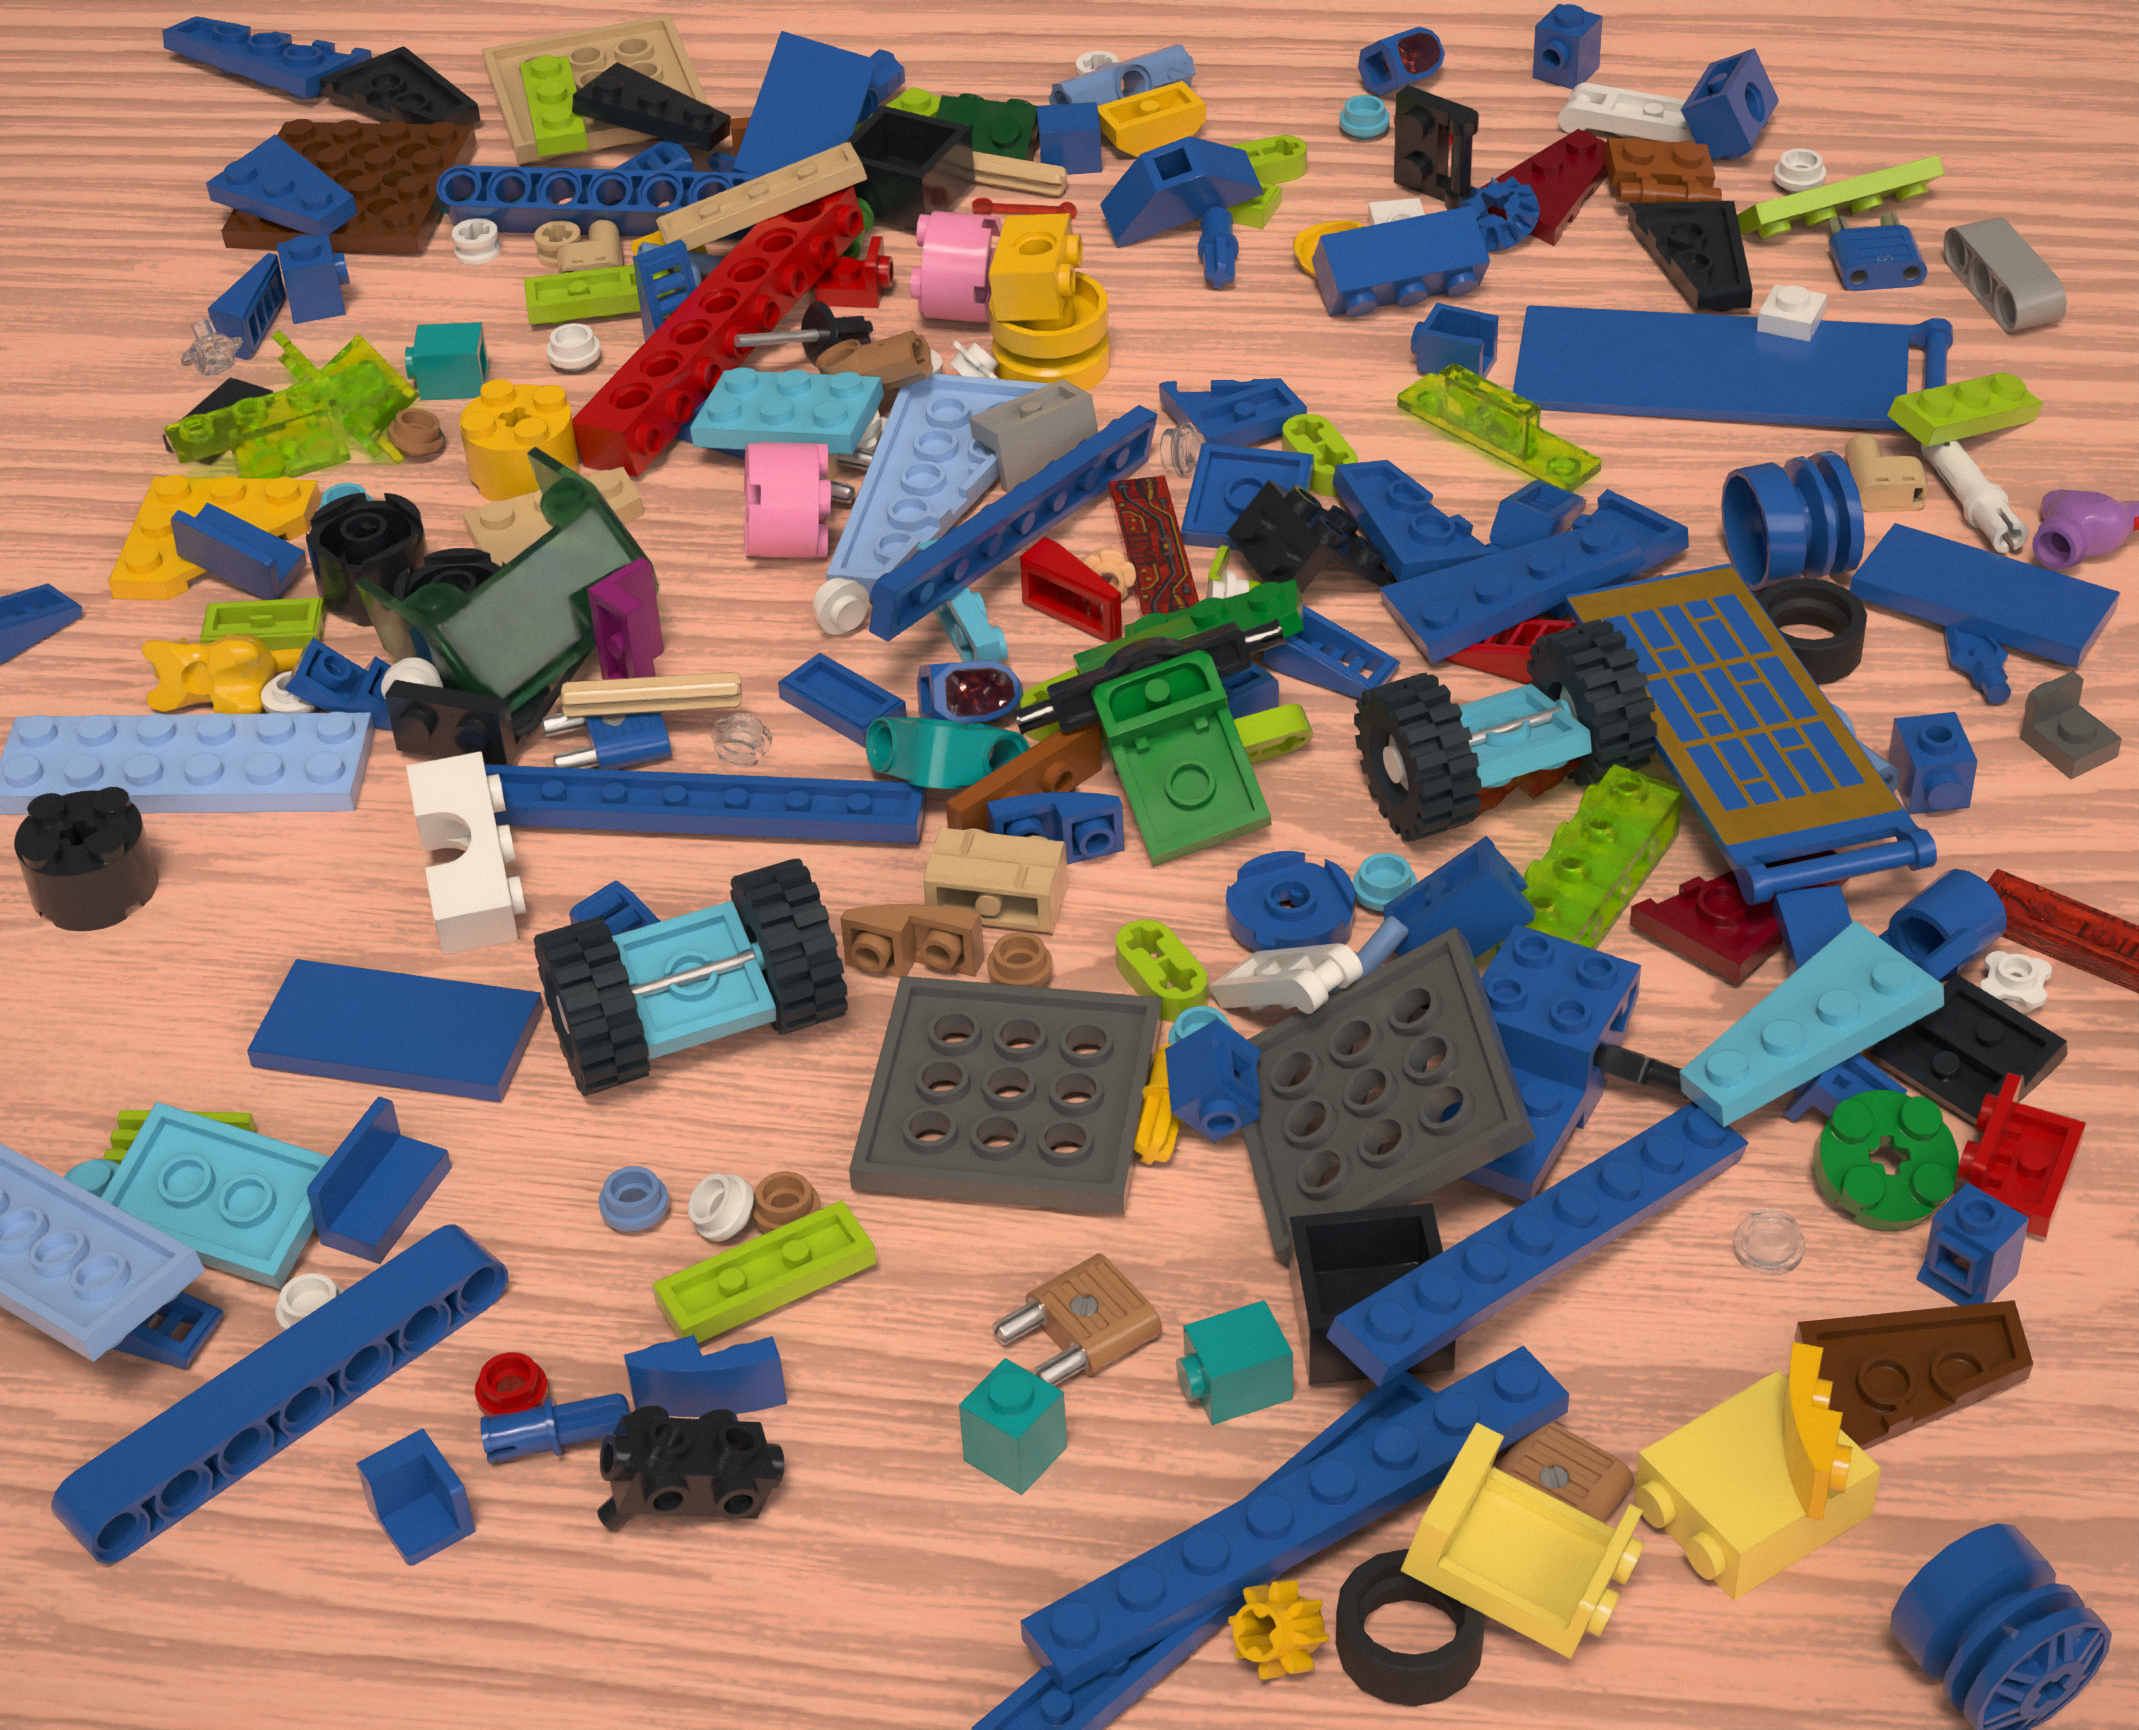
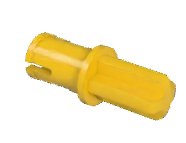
[1134,1044,1184,1165]

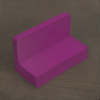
[588,557,664,680]

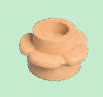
[1082,547,1136,600]

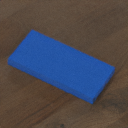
[732,31,877,174]
[1849,523,2120,668]
[247,959,544,1102]

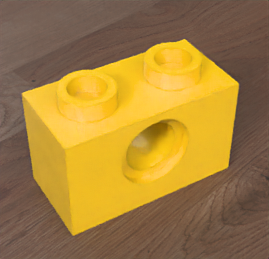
[988,213,1083,321]

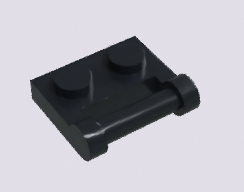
[1394,85,1479,210]

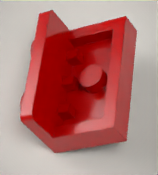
[1956,1072,2086,1238]

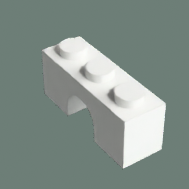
[406,752,526,955]

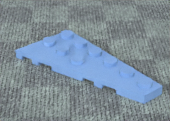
[826,373,1050,596]

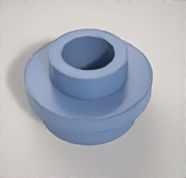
[599,1166,669,1231]

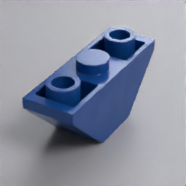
[1100,136,1263,248]

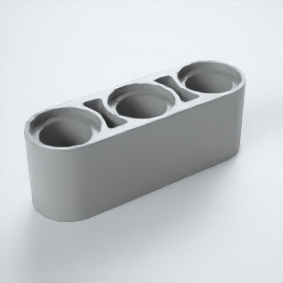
[1944,217,2067,332]

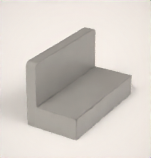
[969,379,1098,492]

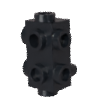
[597,1405,784,1531]

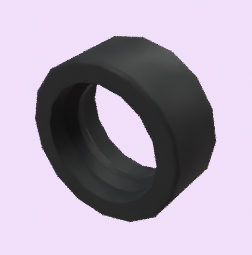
[1756,578,1867,685]
[1336,1549,1485,1706]

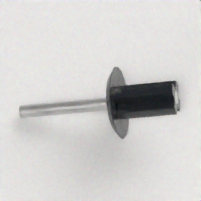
[734,301,874,367]

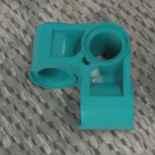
[866,717,1030,789]

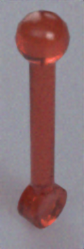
[972,197,1077,221]

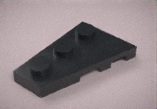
[319,46,481,125]
[572,62,731,152]
[1628,201,1753,312]

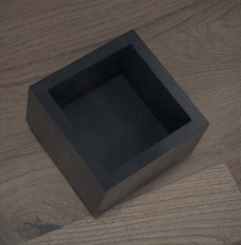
[846,105,975,230]
[1289,1203,1456,1385]

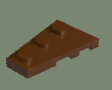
[1794,1300,2034,1450]

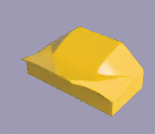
[1097,81,1206,157]

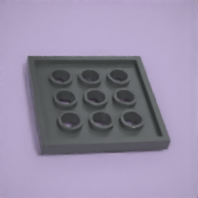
[1242,927,1536,1267]
[849,976,1162,1214]

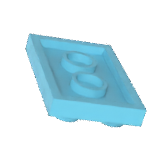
[690,367,884,455]
[101,1102,330,1289]

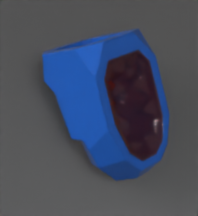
[1358,27,1445,96]
[917,660,1023,723]

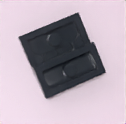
[1870,973,2068,1125]

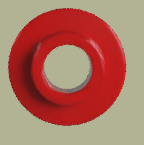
[475,1352,549,1416]

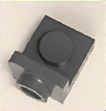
[2020,671,2122,780]

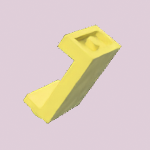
[1400,1422,1645,1659]

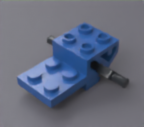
[1419,924,1689,1202]

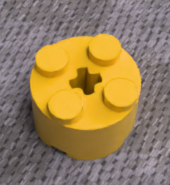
[459,379,580,501]

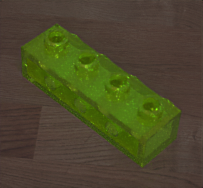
[1496,764,1683,954]

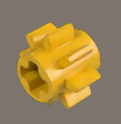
[1228,1579,1330,1680]

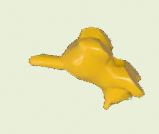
[142,634,304,714]

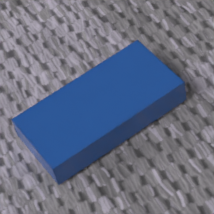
[778,653,907,748]

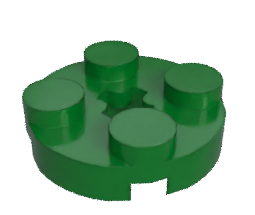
[1813,1090,1959,1231]

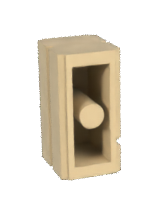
[923,827,1068,934]

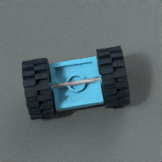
[1354,619,1657,842]
[534,858,848,1096]

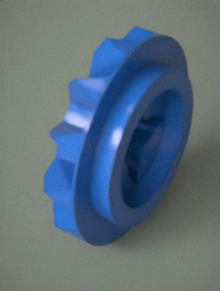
[1459,176,1540,251]

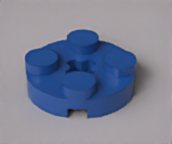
[1226,851,1355,953]

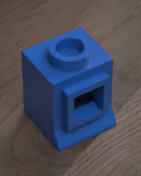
[1411,303,1499,391]
[1165,1018,1261,1143]
[1916,1182,2029,1306]

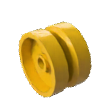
[989,271,1110,391]

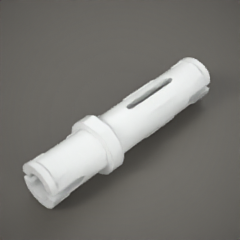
[1920,440,2029,553]

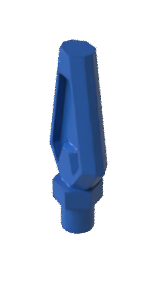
[1943,624,2011,704]

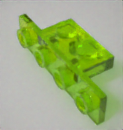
[272,330,420,465]
[1397,362,1602,492]
[164,363,393,479]

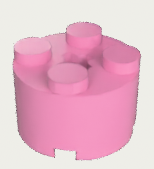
[910,211,1002,324]
[744,442,831,558]

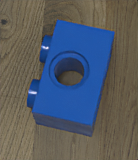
[1680,48,1779,160]

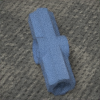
[1048,44,1196,106]

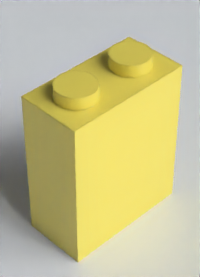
[1634,1370,1881,1601]

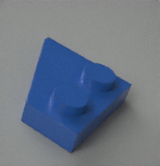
[1159,378,1307,448]

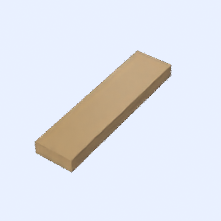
[656,142,867,251]

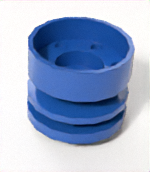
[1721,451,1865,591]
[1890,1523,2112,1730]

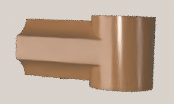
[816,330,933,392]

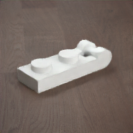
[1558,83,1696,143]
[1208,943,1363,1014]

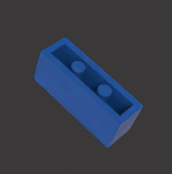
[1311,205,1491,317]

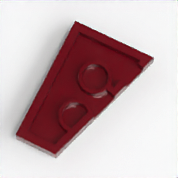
[1479,129,1608,246]
[1630,850,1849,984]

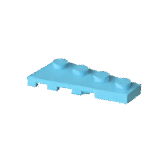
[1679,920,1944,1127]

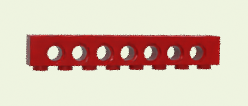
[573,185,865,477]

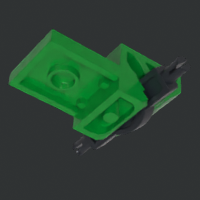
[1013,615,1286,867]

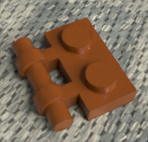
[1603,138,1722,203]

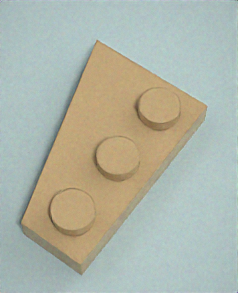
[462,467,644,582]

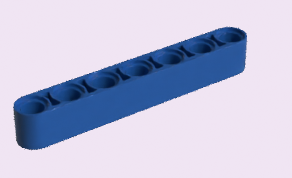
[436,165,766,239]
[51,1224,508,1564]

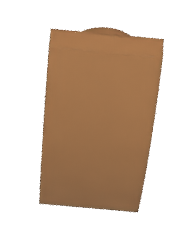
[840,904,984,978]

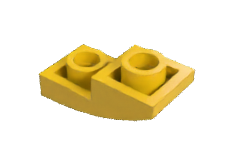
[1782,1342,1853,1521]

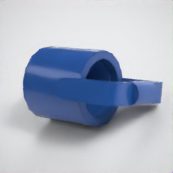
[1878,869,2007,982]

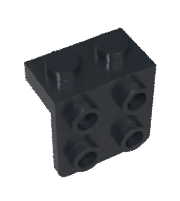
[1227,480,1393,594]
[385,668,551,765]

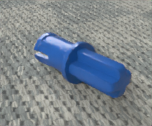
[1197,207,1239,289]
[480,1393,630,1464]

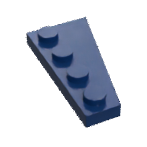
[162,16,372,99]
[1379,518,1645,664]

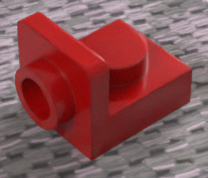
[815,236,894,308]

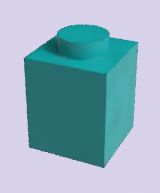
[405,322,490,401]
[1176,1300,1293,1425]
[959,1358,1067,1495]

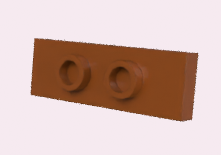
[946,722,1102,833]

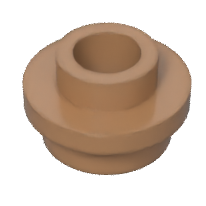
[387,408,444,457]
[987,932,1053,987]
[751,1171,820,1233]

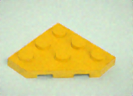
[108,475,321,600]

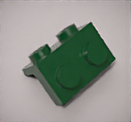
[936,93,1039,161]

